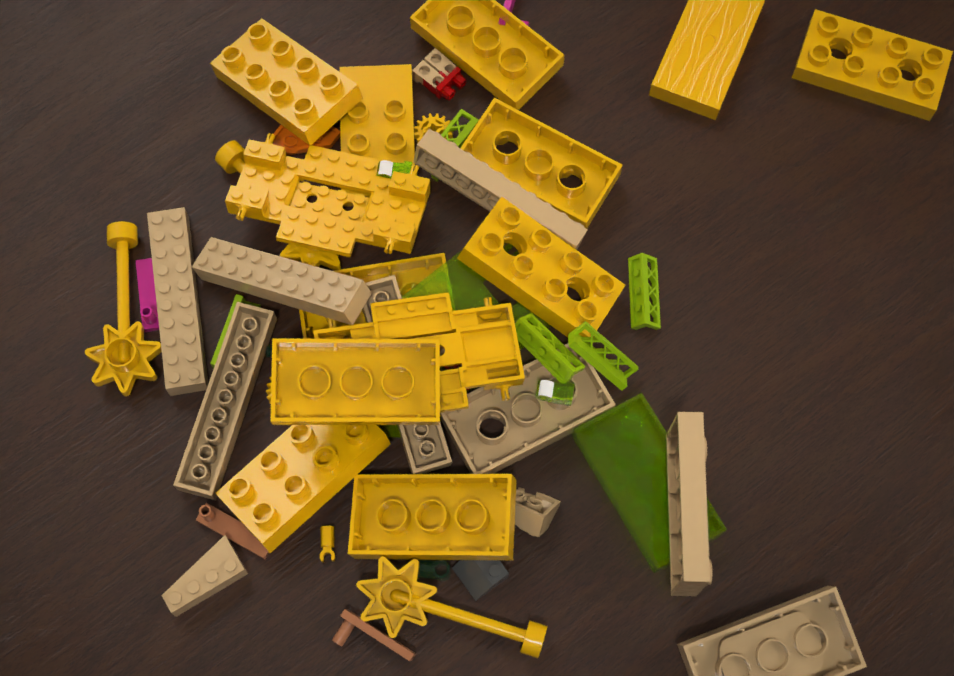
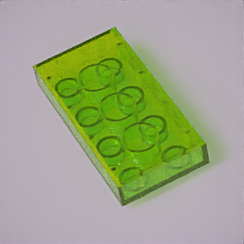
[572,393,727,573]

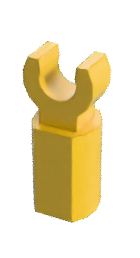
[320,526,336,562]

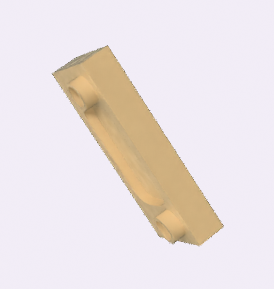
[666,412,712,596]
[677,586,867,676]

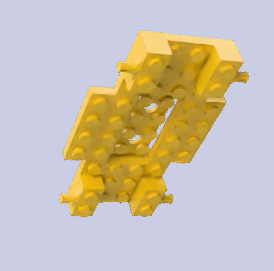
[225,133,430,257]
[313,292,525,413]

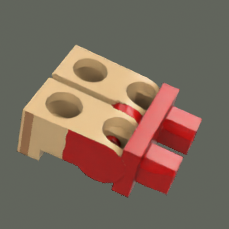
[412,48,466,101]

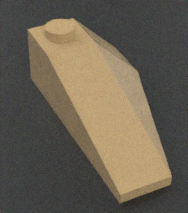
[515,487,561,537]

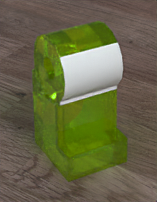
[376,160,412,179]
[535,380,575,406]

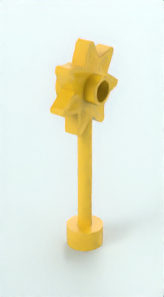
[215,140,341,270]
[85,221,162,396]
[356,556,547,658]

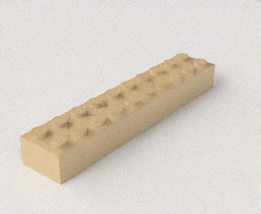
[413,129,587,250]
[147,207,208,396]
[192,237,371,325]
[362,275,452,474]
[173,302,277,501]

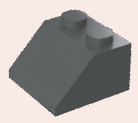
[452,560,509,601]

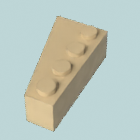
[162,535,248,617]

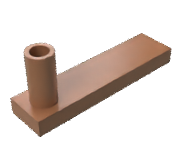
[196,503,269,560]
[332,609,417,661]

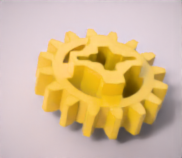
[414,113,453,144]

